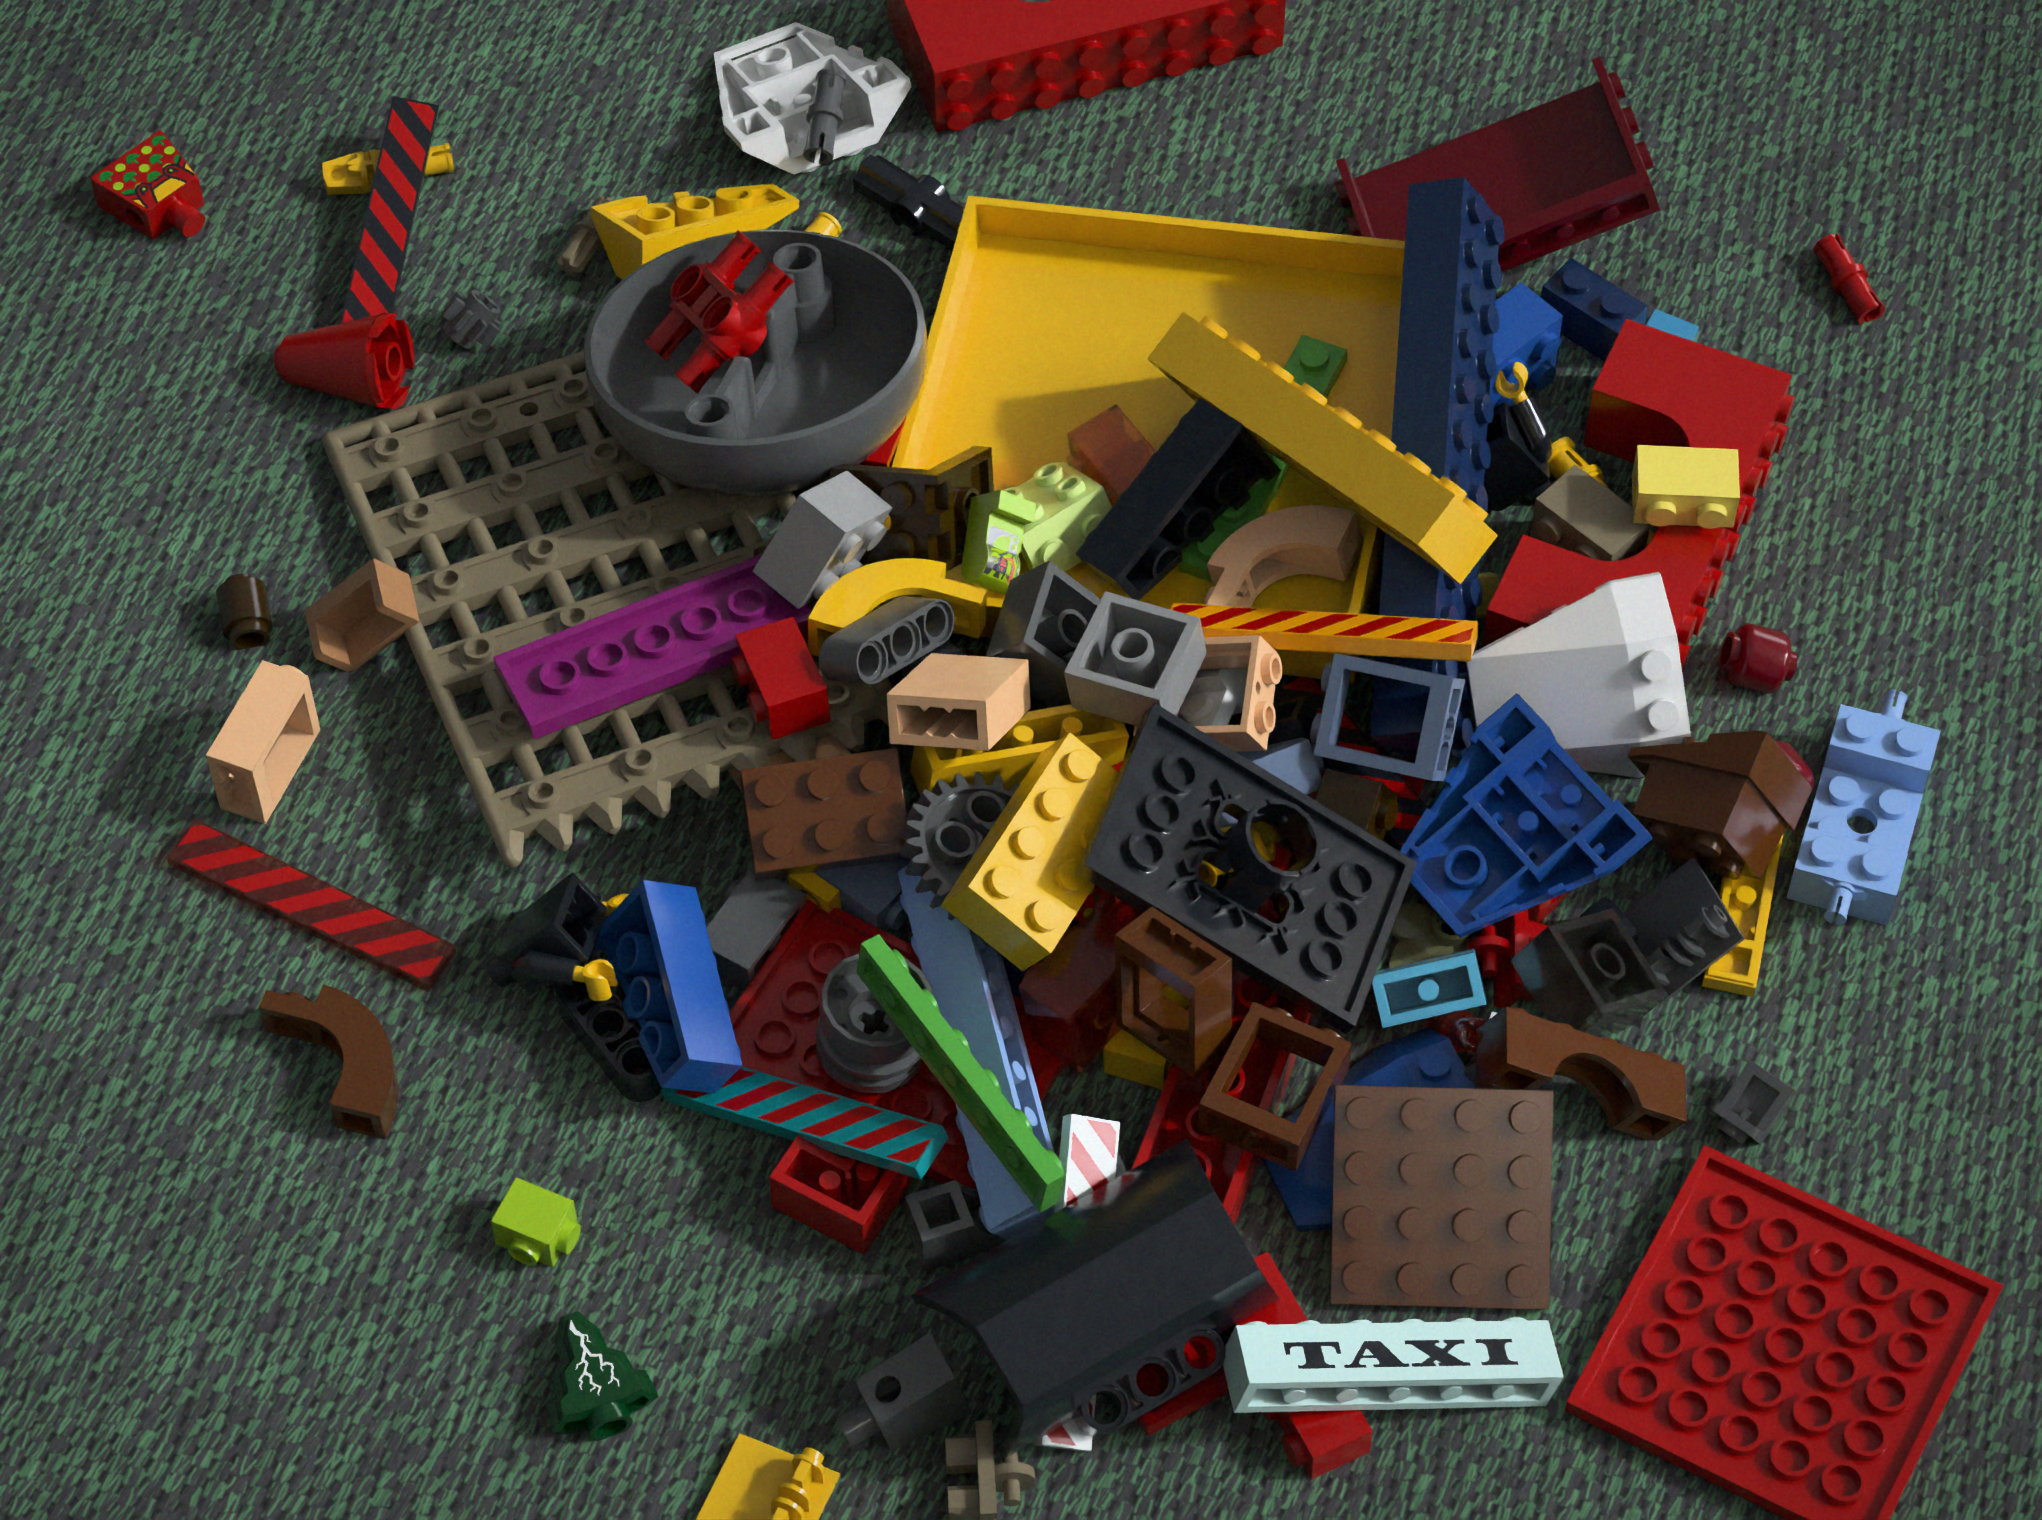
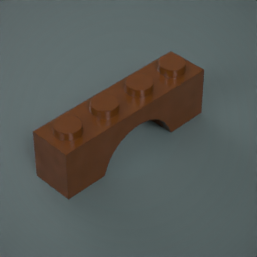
[1476,1006,1687,1141]

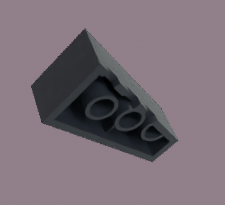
[1075,398,1281,601]

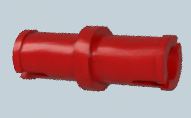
[1813,234,1886,325]

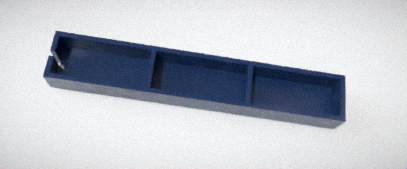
[1371,177,1505,768]

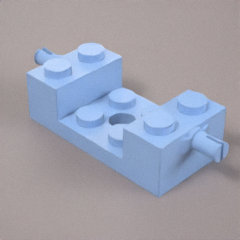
[1787,690,1941,926]

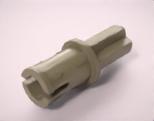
[557,196,615,277]

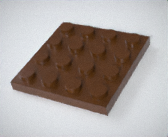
[1330,1084,1554,1309]

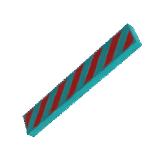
[660,1067,949,1179]

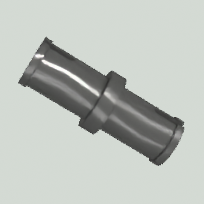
[803,69,846,164]

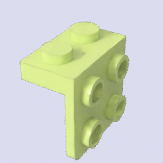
[1004,462,1112,572]

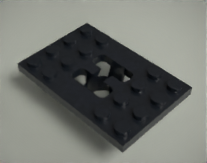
[1076,703,1417,1034]

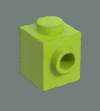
[491,1177,581,1267]

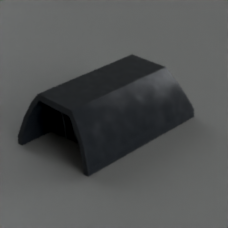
[911,1138,1280,1459]

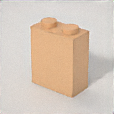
[887,653,1031,751]

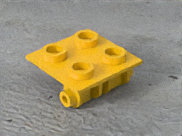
[696,1433,841,1520]

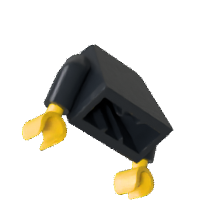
[1484,362,1552,511]
[486,872,629,1001]

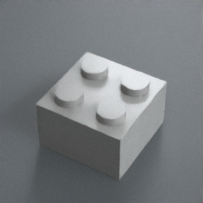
[752,471,893,609]
[1064,591,1207,727]

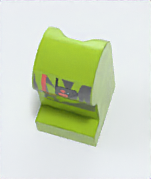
[962,490,1037,594]

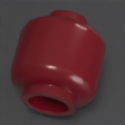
[1718,624,1798,694]

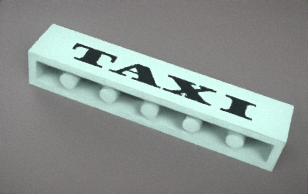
[1223,1317,1564,1413]

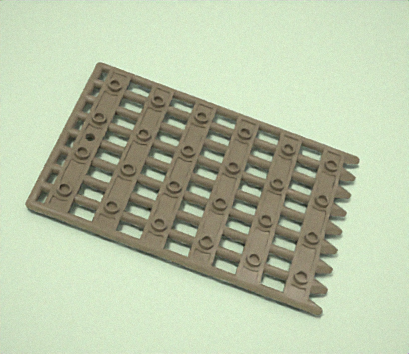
[322,351,894,868]

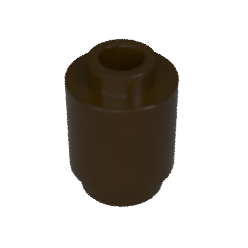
[216,574,273,650]

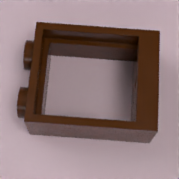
[1115,907,1232,1078]
[1197,1002,1352,1172]

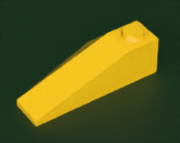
[590,183,799,280]

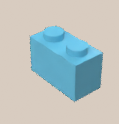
[1372,949,1486,1028]

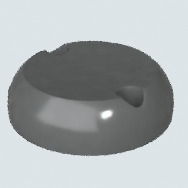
[584,230,928,496]

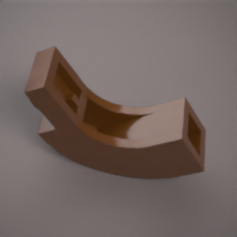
[259,985,399,1139]

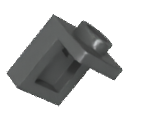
[1710,1060,1797,1144]

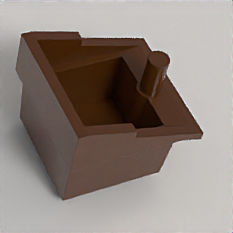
[1627,730,1812,880]

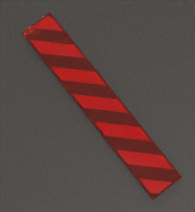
[166,819,456,992]

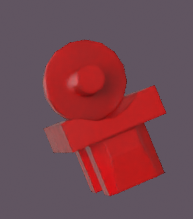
[1467,909,1552,1008]

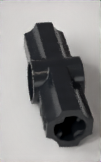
[853,154,965,251]

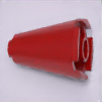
[274,313,414,410]

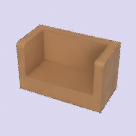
[305,558,420,672]

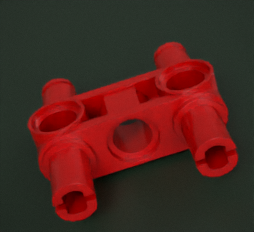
[643,230,795,394]

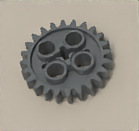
[900,772,1020,921]

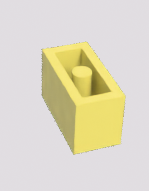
[1632,445,1740,529]

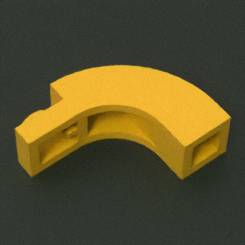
[808,558,987,657]

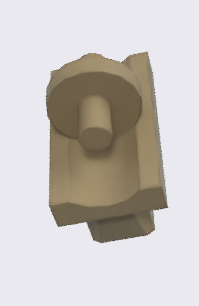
[945,1420,1036,1520]

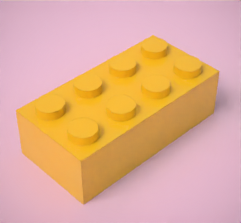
[941,732,1119,971]

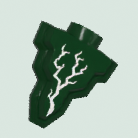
[546,1311,658,1441]

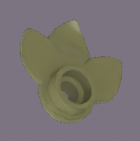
[1389,902,1477,968]

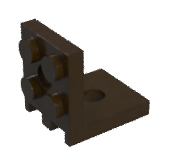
[830,446,994,572]

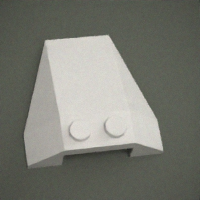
[714,22,911,175]
[1466,572,1691,778]

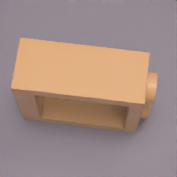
[1133,635,1282,752]
[206,660,320,824]

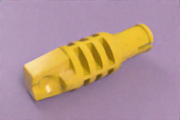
[322,143,454,195]

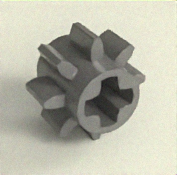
[442,290,502,349]

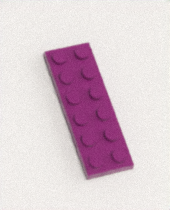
[493,554,812,739]

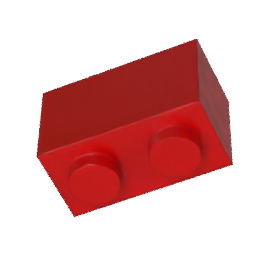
[731,616,831,740]

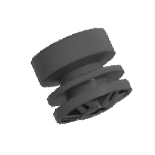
[816,954,933,1093]

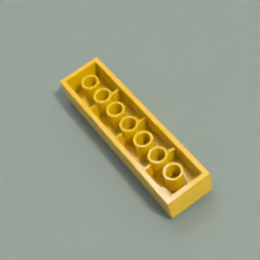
[1147,312,1498,584]

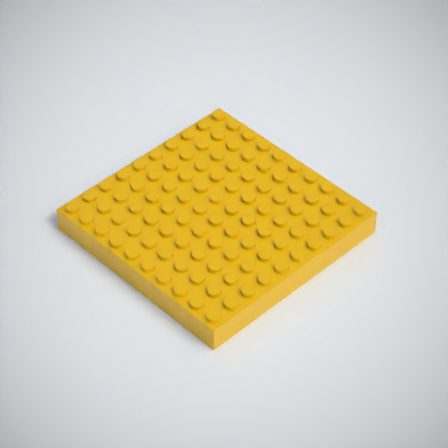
[883,196,1405,683]

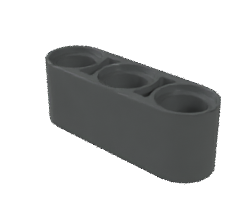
[819,596,955,685]

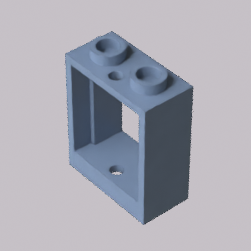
[1310,653,1465,781]

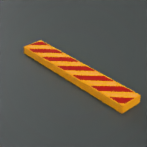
[1170,603,1478,662]

